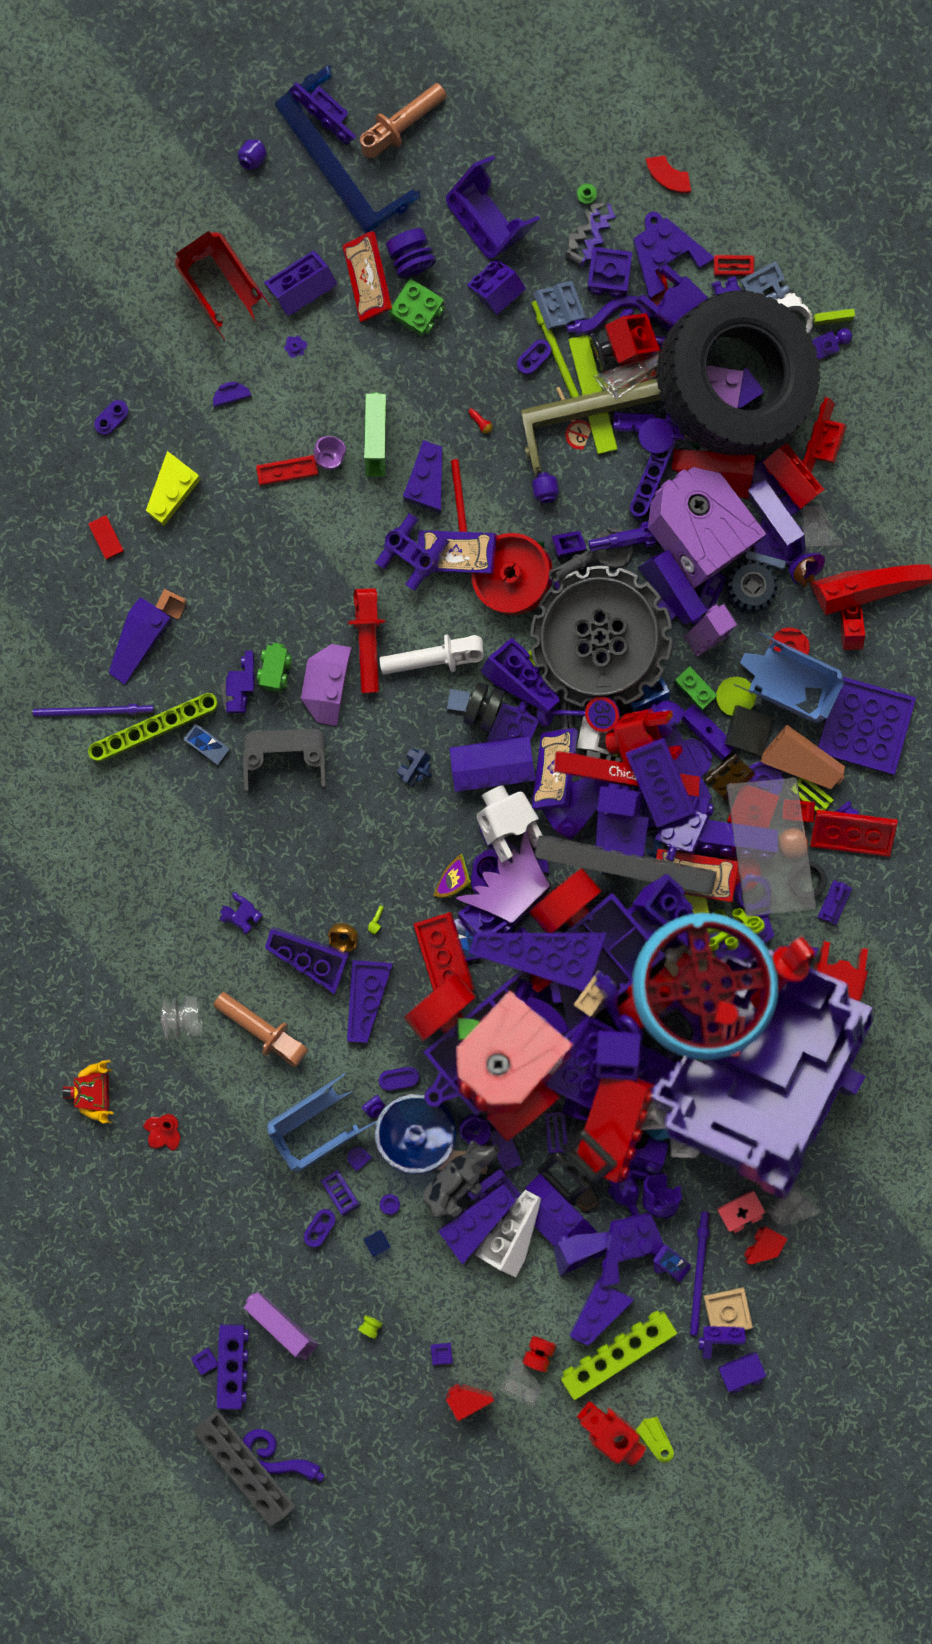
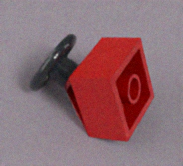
[589,313,660,372]

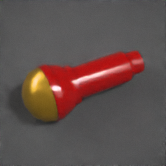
[468,408,493,434]

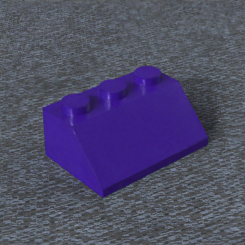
[264,250,337,316]

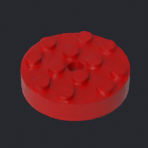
[471,533,553,615]

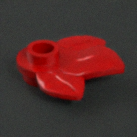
[143,1114,181,1151]

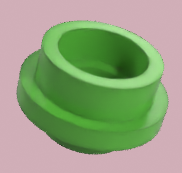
[577,184,597,204]

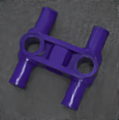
[375,513,450,592]

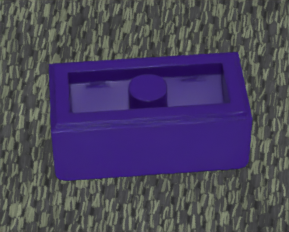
[695,573,727,612]

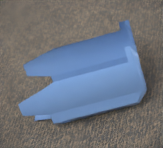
[734,632,844,723]
[267,1073,376,1172]

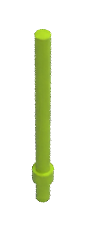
[531,300,579,398]

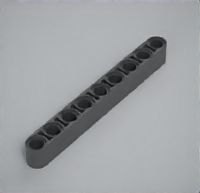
[534,835,717,893]

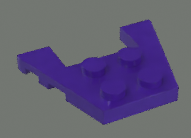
[633,218,714,299]
[599,1213,666,1287]

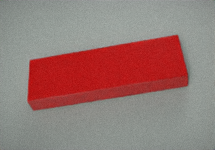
[256,455,318,486]

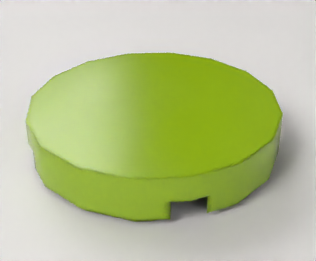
[716,677,756,716]

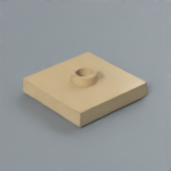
[704,1287,753,1330]

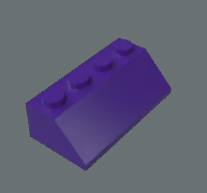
[450,736,535,792]

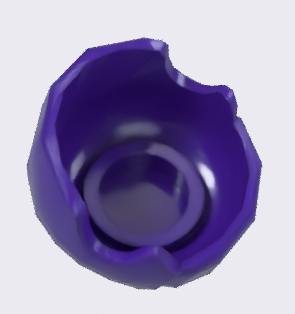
[459,1114,491,1145]

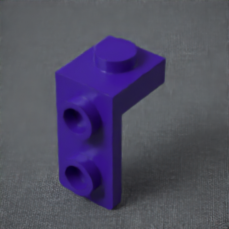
[698,1326,745,1359]

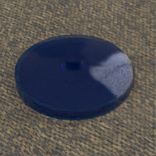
[375,1094,456,1175]

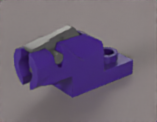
[220,651,255,713]

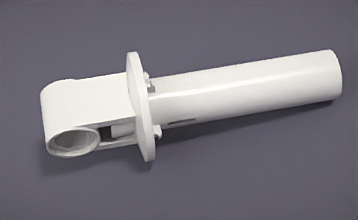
[380,634,484,675]

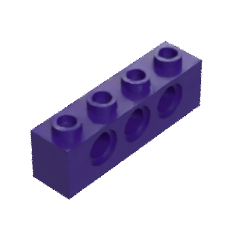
[216,1324,249,1409]

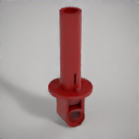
[347,588,386,693]
[750,936,816,1009]

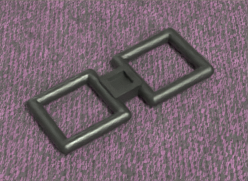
[537,1130,617,1203]

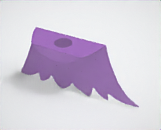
[456,830,550,924]

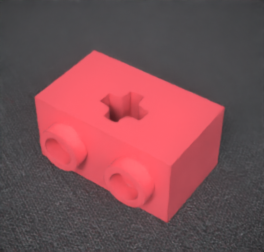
[717,1190,765,1233]

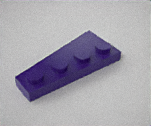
[347,960,393,1043]

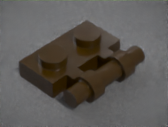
[704,753,756,801]

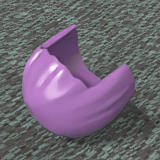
[314,436,346,470]

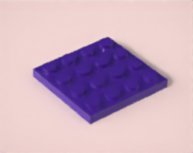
[818,677,916,775]

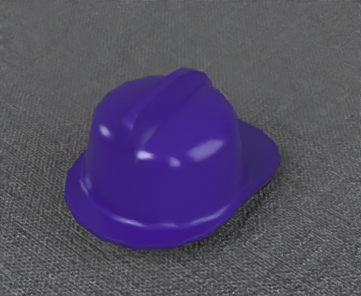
[471,849,500,894]

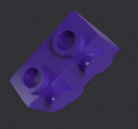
[587,247,632,298]
[457,904,514,938]

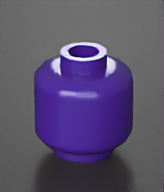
[237,140,267,170]
[532,472,559,504]

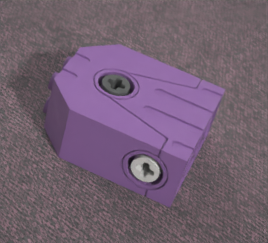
[648,467,766,589]

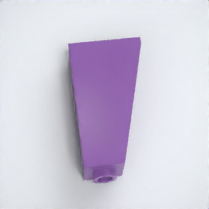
[243,1292,319,1360]

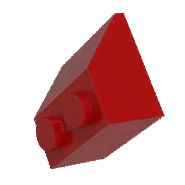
[446,1384,494,1421]

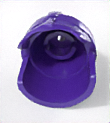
[642,1173,682,1219]

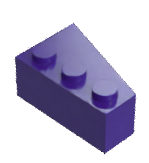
[569,1279,634,1346]

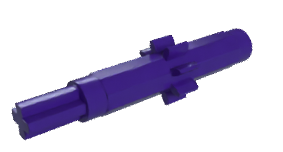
[588,521,656,552]

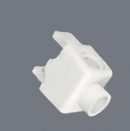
[476,785,542,863]

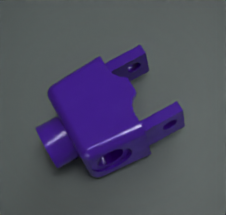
[635,264,708,332]

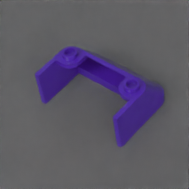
[446,156,541,258]

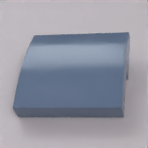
[533,281,586,330]

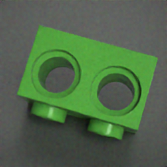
[674,666,718,711]

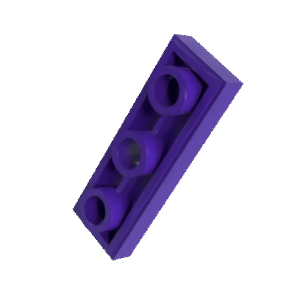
[681,704,734,760]

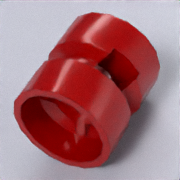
[522,1335,557,1373]

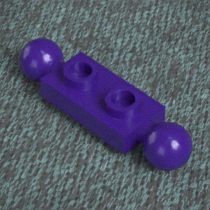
[812,328,852,359]

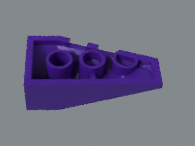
[108,597,172,685]
[480,638,560,712]
[633,874,710,950]

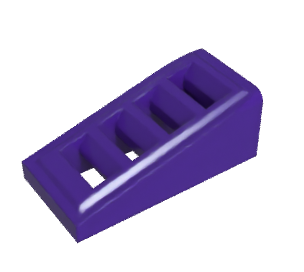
[321,1169,361,1216]

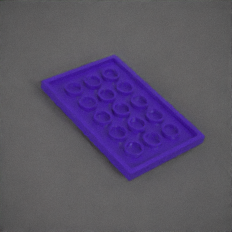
[546,1014,676,1110]

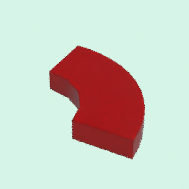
[645,156,691,193]

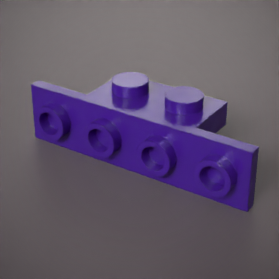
[288,82,356,145]

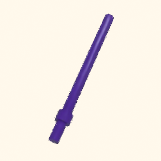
[33,704,154,717]
[690,1211,710,1335]

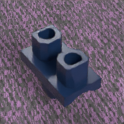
[397,748,432,787]

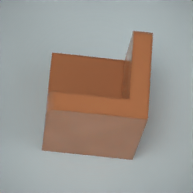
[155,589,188,619]

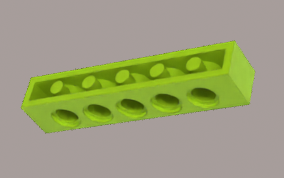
[560,1310,677,1400]

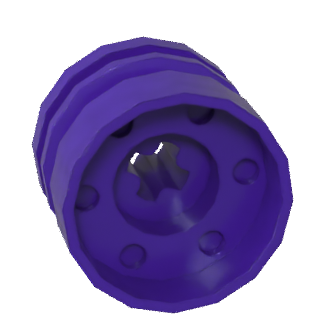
[385,228,436,278]

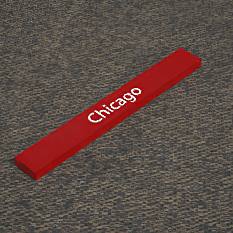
[554,751,700,797]

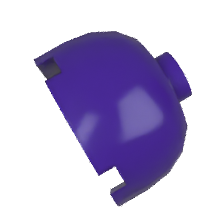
[648,700,685,738]

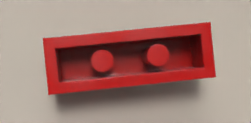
[763,443,825,509]

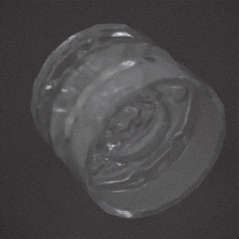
[161,996,202,1041]

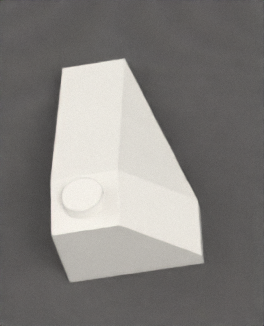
[475,1190,541,1277]

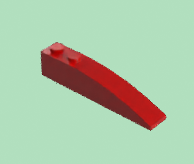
[810,564,932,615]

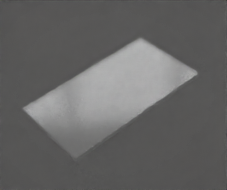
[727,777,816,917]

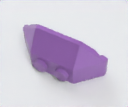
[301,644,351,726]

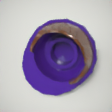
[789,553,825,587]

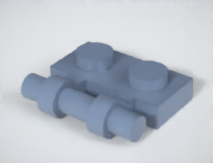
[740,261,790,299]

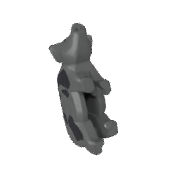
[423,1140,500,1218]

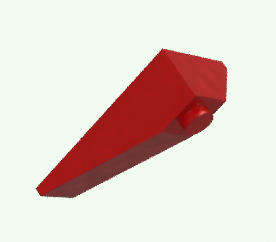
[672,449,755,499]

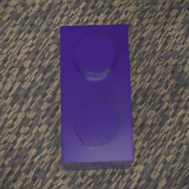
[718,1352,766,1393]

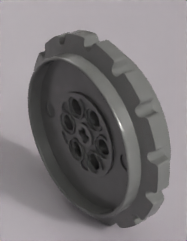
[530,566,673,707]

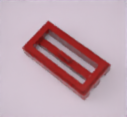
[714,255,754,276]

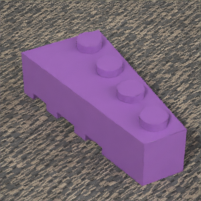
[684,604,737,657]

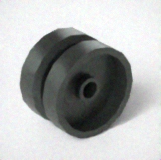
[463,682,505,733]

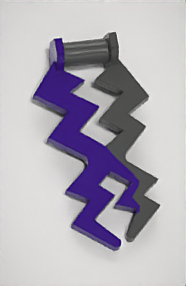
[565,203,616,267]

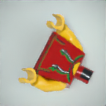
[62,1060,113,1124]

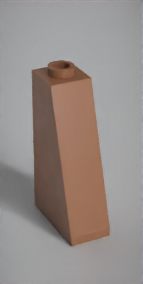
[761,725,845,789]

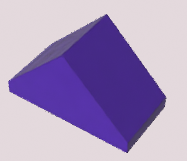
[737,368,764,409]
[551,531,587,560]

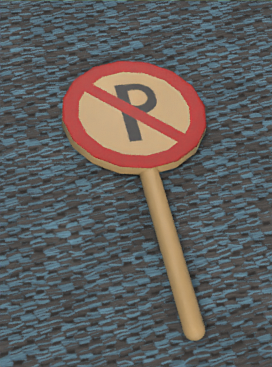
[556,387,591,450]

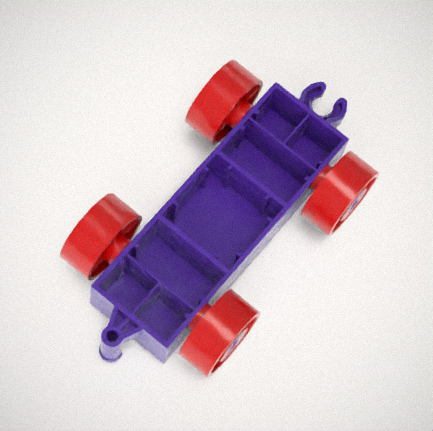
[403,868,685,1141]

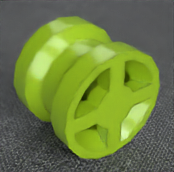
[358,1315,383,1339]

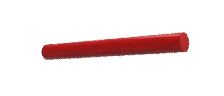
[451,459,467,532]

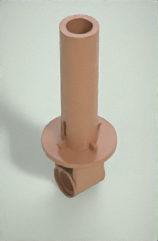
[360,83,447,158]
[213,992,308,1067]

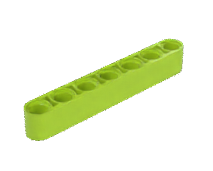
[88,693,219,762]

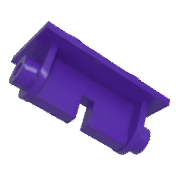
[613,412,655,432]
[818,880,852,925]

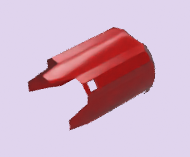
[175,231,272,340]

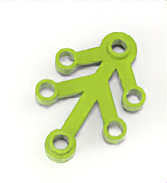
[707,908,765,951]

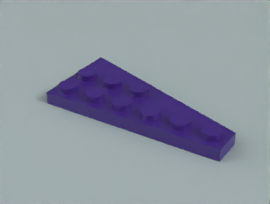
[469,933,606,991]

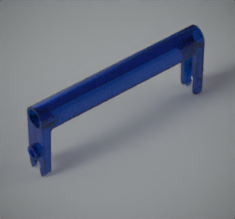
[275,65,421,233]

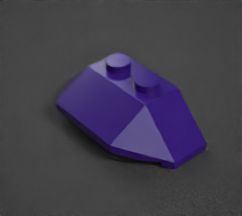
[525,1174,597,1246]

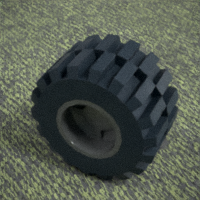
[725,560,778,614]

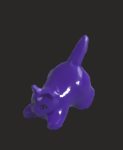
[608,1169,640,1216]

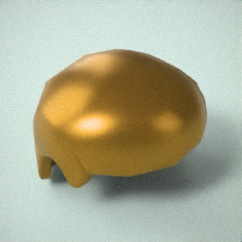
[327,923,358,951]

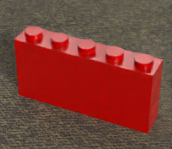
[577,1078,654,1183]

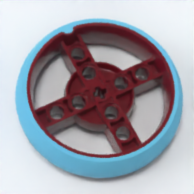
[633,913,778,1059]

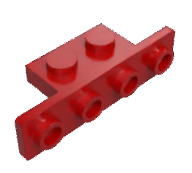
[802,397,847,473]

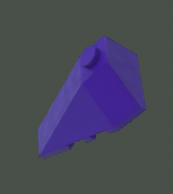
[542,778,616,840]
[554,1232,609,1276]

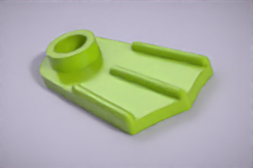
[636,1417,674,1463]

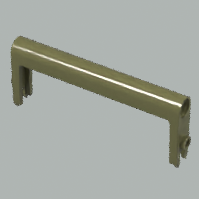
[521,378,691,476]

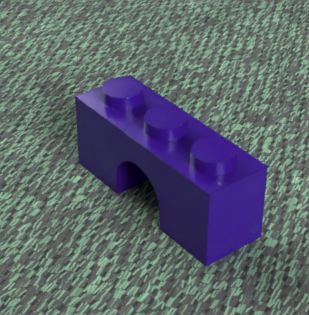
[629,1138,668,1173]

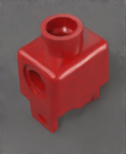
[606,708,683,764]
[814,941,868,1002]
[576,1400,646,1466]

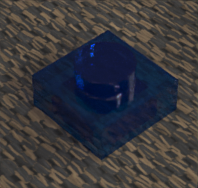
[363,1229,391,1257]

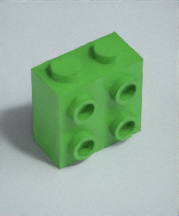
[389,278,445,337]
[257,643,292,693]

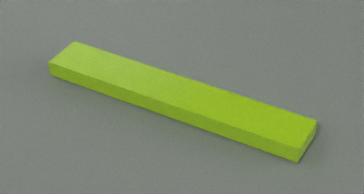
[568,334,617,455]

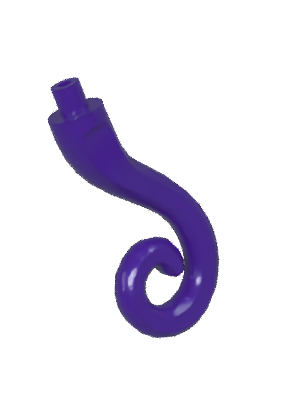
[567,296,651,337]
[594,971,643,1042]
[242,1429,325,1482]

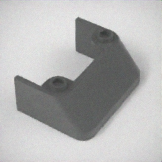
[243,729,327,793]

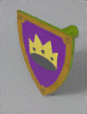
[433,854,472,898]

